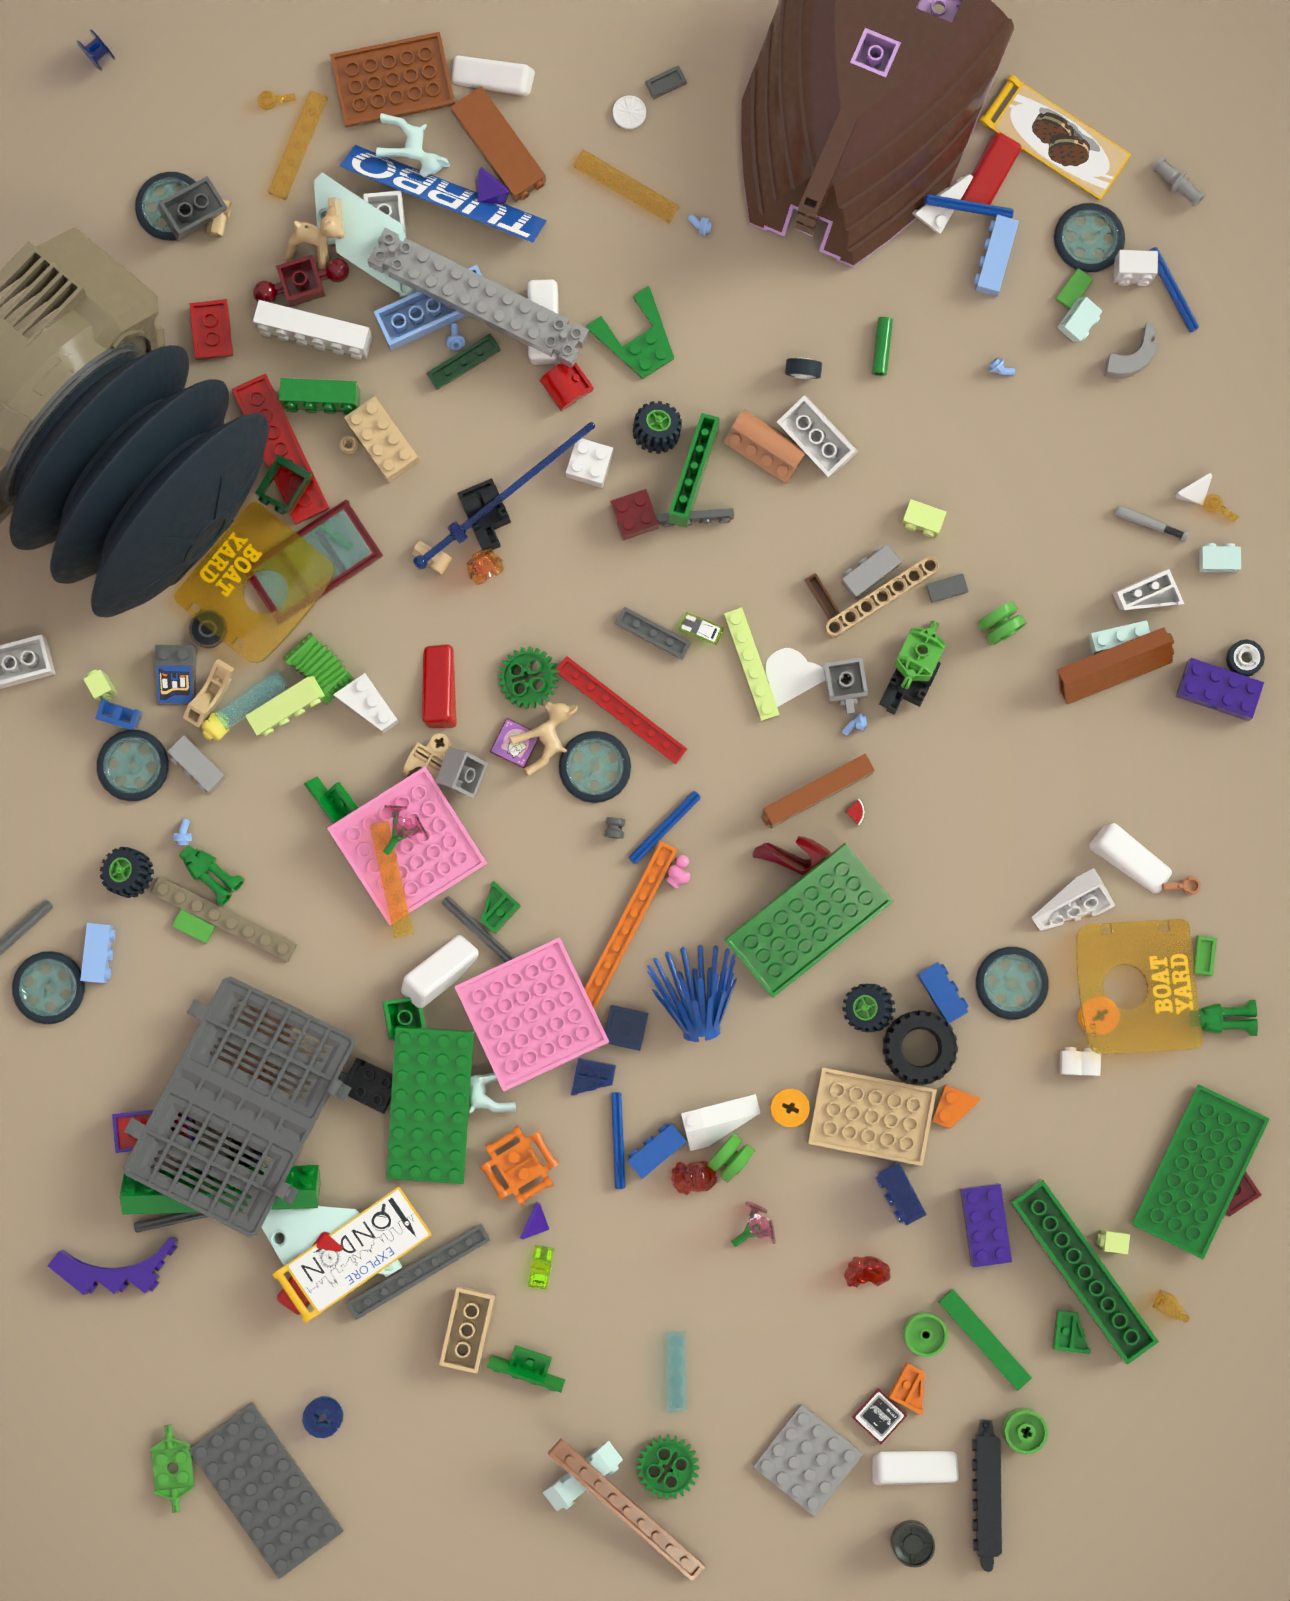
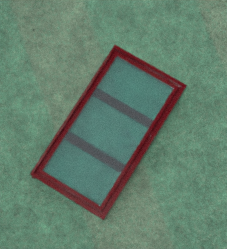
[243,499,384,625]

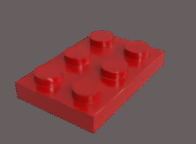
[189,299,233,360]

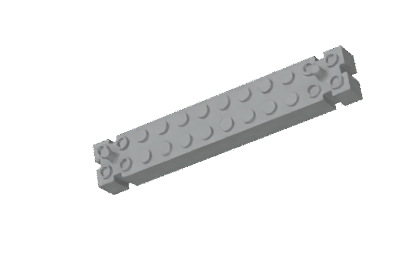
[367,228,589,368]

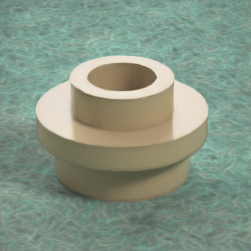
[339,435,358,454]

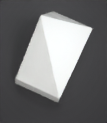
[1175,473,1212,505]

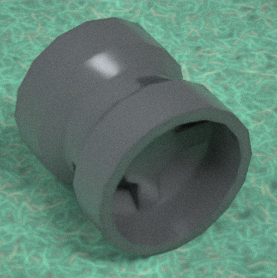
[604,817,625,839]

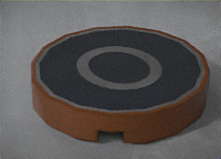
[189,610,228,648]

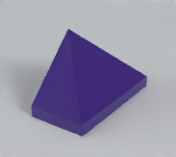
[475,167,510,204]
[520,1202,549,1240]

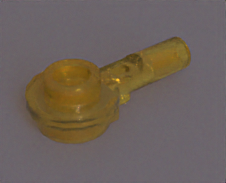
[258,91,296,109]
[1204,494,1239,523]

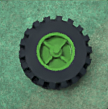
[632,401,682,454]
[100,847,154,898]
[842,983,895,1032]

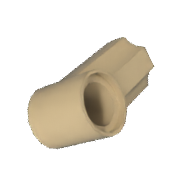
[207,199,232,237]
[412,541,452,575]

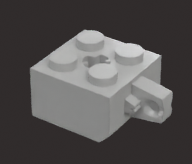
[823,657,868,715]

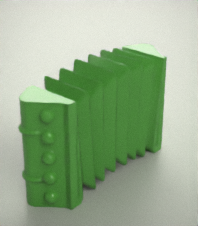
[283,632,354,705]

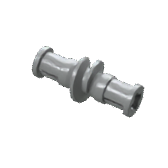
[1153,157,1206,207]

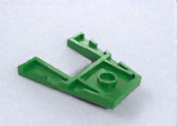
[586,286,674,379]

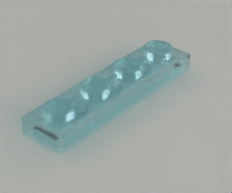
[215,670,288,730]
[666,1331,687,1412]

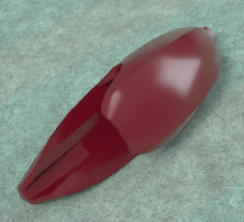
[752,836,832,876]

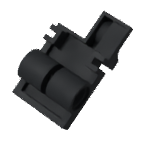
[457,478,511,551]
[879,652,941,715]
[338,1057,393,1114]

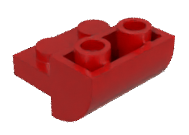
[539,362,594,411]

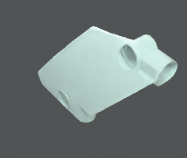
[314,172,418,297]
[262,1206,402,1277]

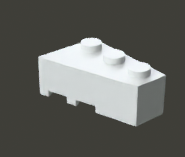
[1112,569,1184,610]
[333,673,399,733]

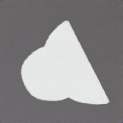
[766,648,825,707]

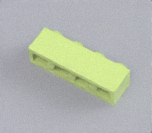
[246,676,325,736]

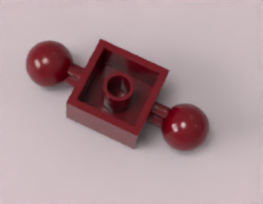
[253,255,349,307]

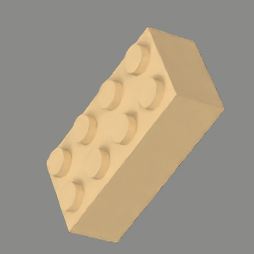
[344,396,420,483]
[439,1286,496,1374]

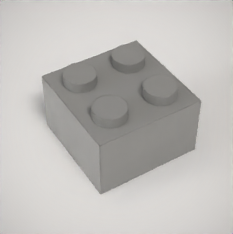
[435,746,488,799]

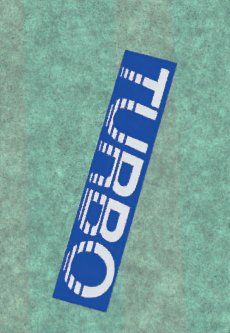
[340,145,547,243]

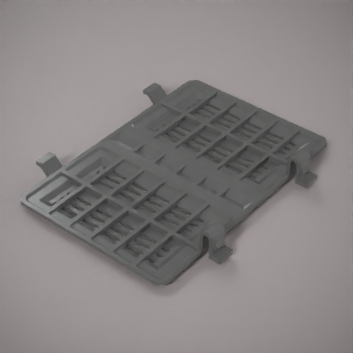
[123,976,356,1237]

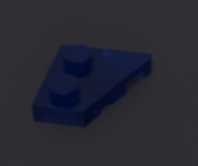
[571,1058,616,1096]

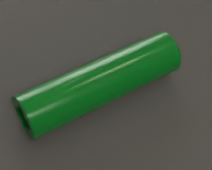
[872,317,893,376]

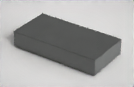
[645,65,687,100]
[926,574,969,603]

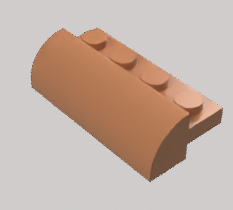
[723,409,806,483]

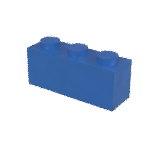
[917,962,969,1024]
[627,1123,687,1179]

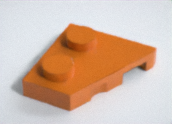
[932,1085,981,1128]
[888,1362,925,1415]

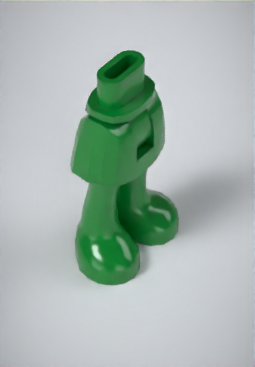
[179,845,245,907]
[1189,1000,1258,1036]

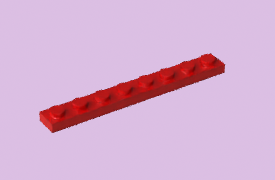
[556,656,687,765]

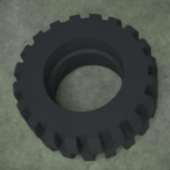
[882,1010,958,1085]

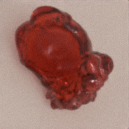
[671,1161,717,1195]
[844,1256,890,1288]

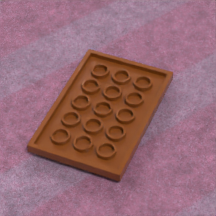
[330,32,455,128]

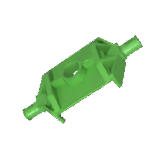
[894,621,946,689]
[150,1424,194,1513]

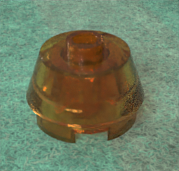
[467,549,504,585]

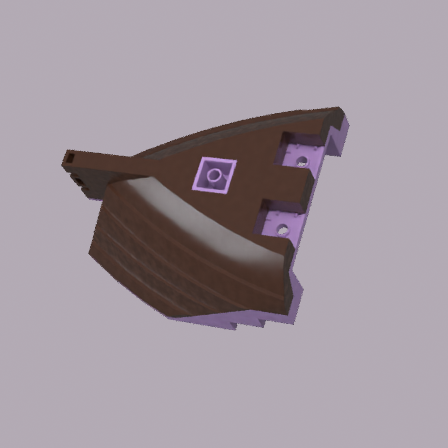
[741,0,1014,268]

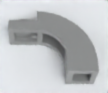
[1104,322,1159,378]

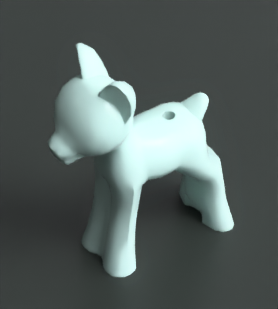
[376,113,450,178]
[469,1072,517,1113]

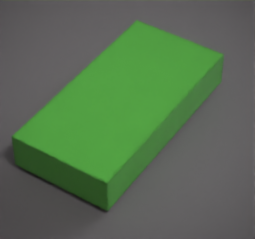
[1056,268,1093,309]
[172,909,216,944]
[1192,935,1217,976]

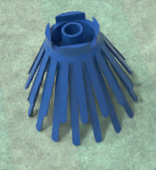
[647,945,737,1042]

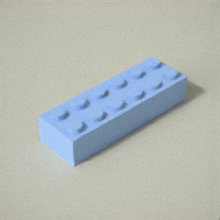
[374,265,482,351]

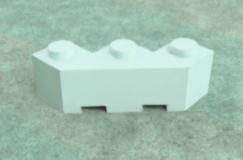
[543,1441,623,1511]

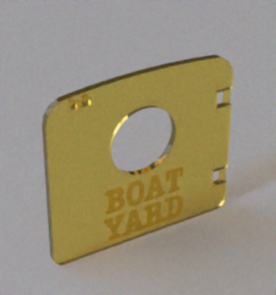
[174,502,335,663]
[1076,919,1203,1055]

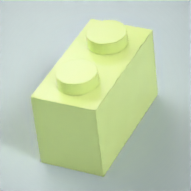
[902,499,946,537]
[84,669,118,703]
[1096,1230,1130,1254]

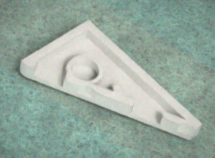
[912,174,973,234]

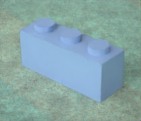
[80,923,116,984]

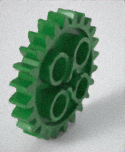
[497,647,560,709]
[636,1434,700,1500]

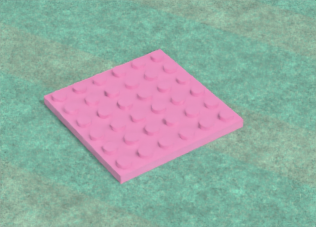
[327,766,487,925]
[454,937,609,1092]

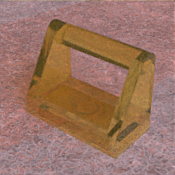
[1152,1289,1189,1323]

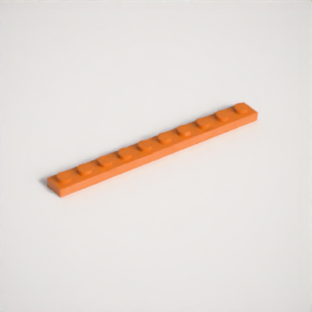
[584,841,678,1010]

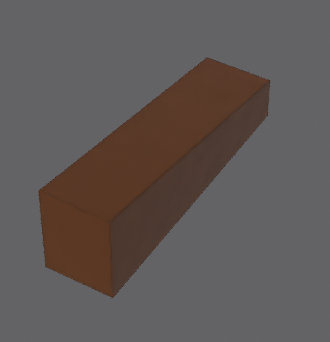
[804,573,840,620]

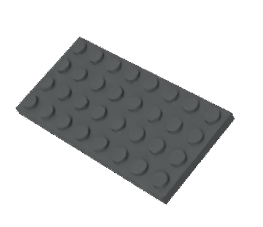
[188,1403,344,1579]

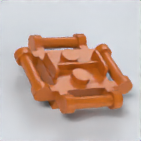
[479,1125,559,1205]

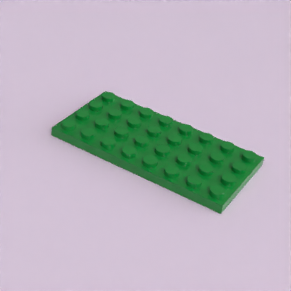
[724,843,894,998]
[386,1026,474,1184]
[1131,1084,1270,1260]

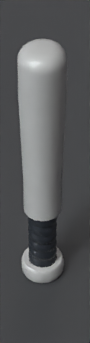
[1115,506,1189,542]

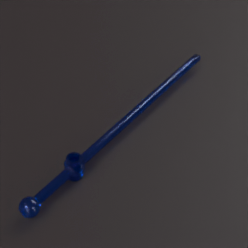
[413,422,595,570]

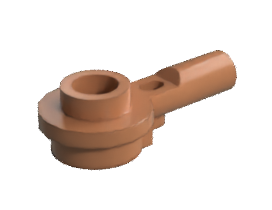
[1162,876,1201,895]

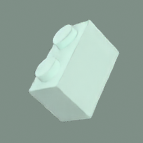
[1057,297,1102,342]
[1199,543,1241,573]

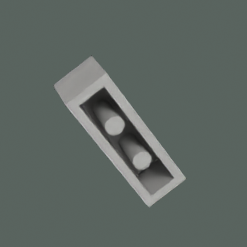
[841,544,902,599]
[167,735,227,793]

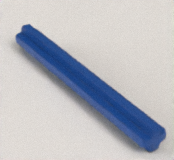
[924,194,1014,218]
[1149,247,1199,332]
[629,791,701,864]
[611,1092,625,1189]

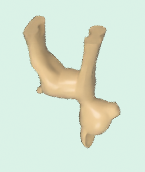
[285,206,344,270]
[508,702,578,776]

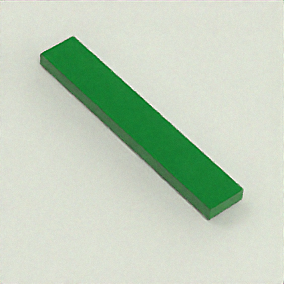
[938,1289,1032,1391]

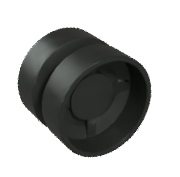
[891,1520,935,1568]

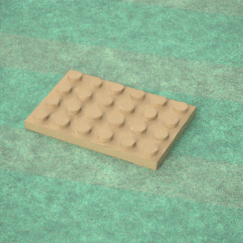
[808,1067,937,1166]

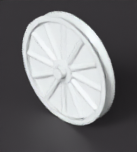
[613,95,646,129]

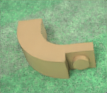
[183,659,234,728]

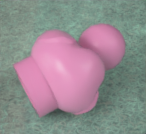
[666,855,691,889]

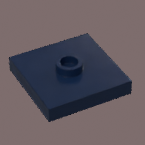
[605,1005,649,1051]

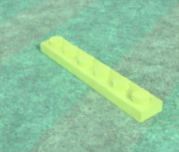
[724,607,780,721]

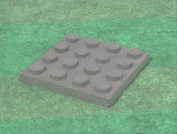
[753,1404,863,1517]

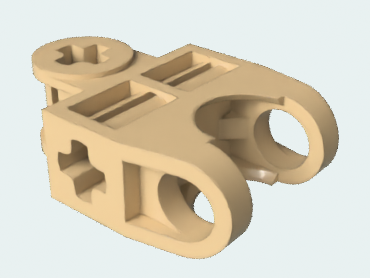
[402,733,451,784]

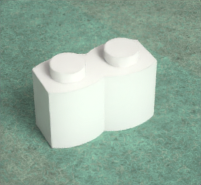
[1059,1047,1101,1076]

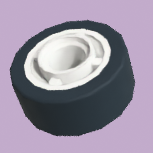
[785,358,822,379]
[1226,639,1265,677]

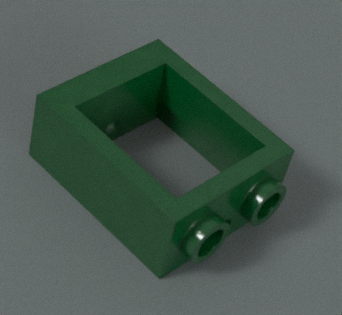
[255,454,313,515]

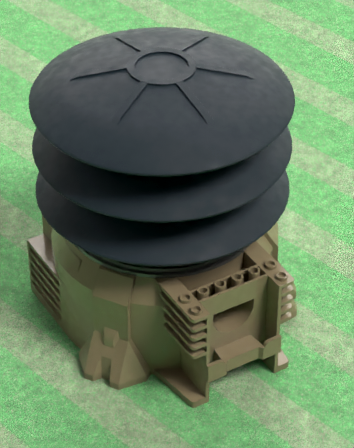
[0,228,269,618]

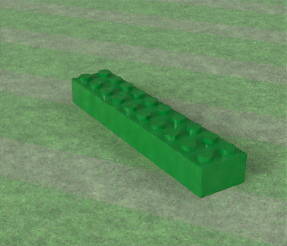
[119,1165,321,1215]
[1009,1179,1159,1365]

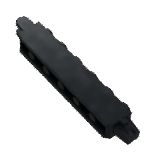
[972,1419,1002,1572]

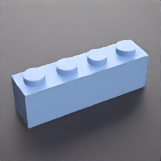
[974,215,1019,297]

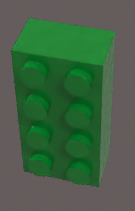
[279,378,360,415]

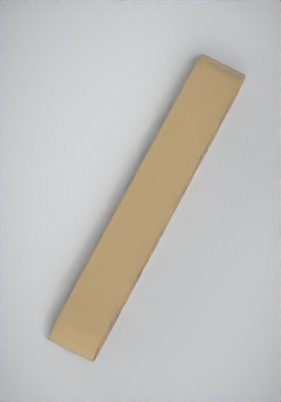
[825,557,939,638]

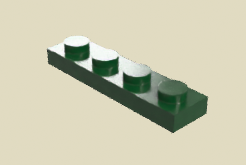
[426,333,501,390]

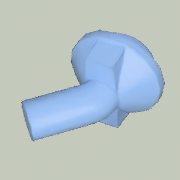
[688,214,712,236]
[446,323,465,350]
[988,358,1015,376]
[842,713,867,736]
[173,819,192,845]

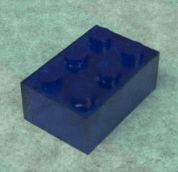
[875,1161,927,1226]

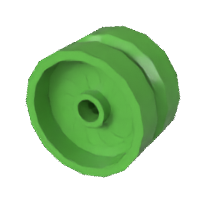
[977,601,1027,646]
[707,1133,755,1183]
[903,1311,948,1357]
[1002,1407,1048,1454]

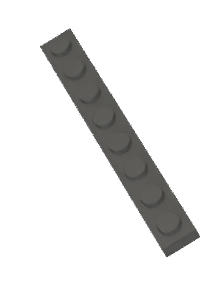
[346,1223,491,1320]

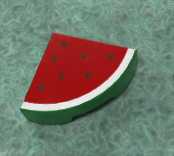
[845,799,865,825]

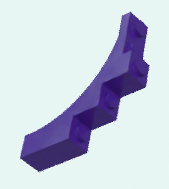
[48,1236,178,1295]

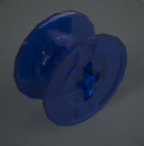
[76,29,115,71]
[302,1396,344,1438]

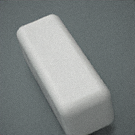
[451,55,535,97]
[527,279,559,365]
[1089,823,1172,893]
[401,935,479,1008]
[872,1451,959,1486]

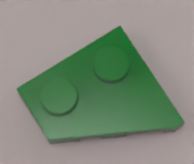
[480,881,521,934]
[1052,1310,1091,1354]

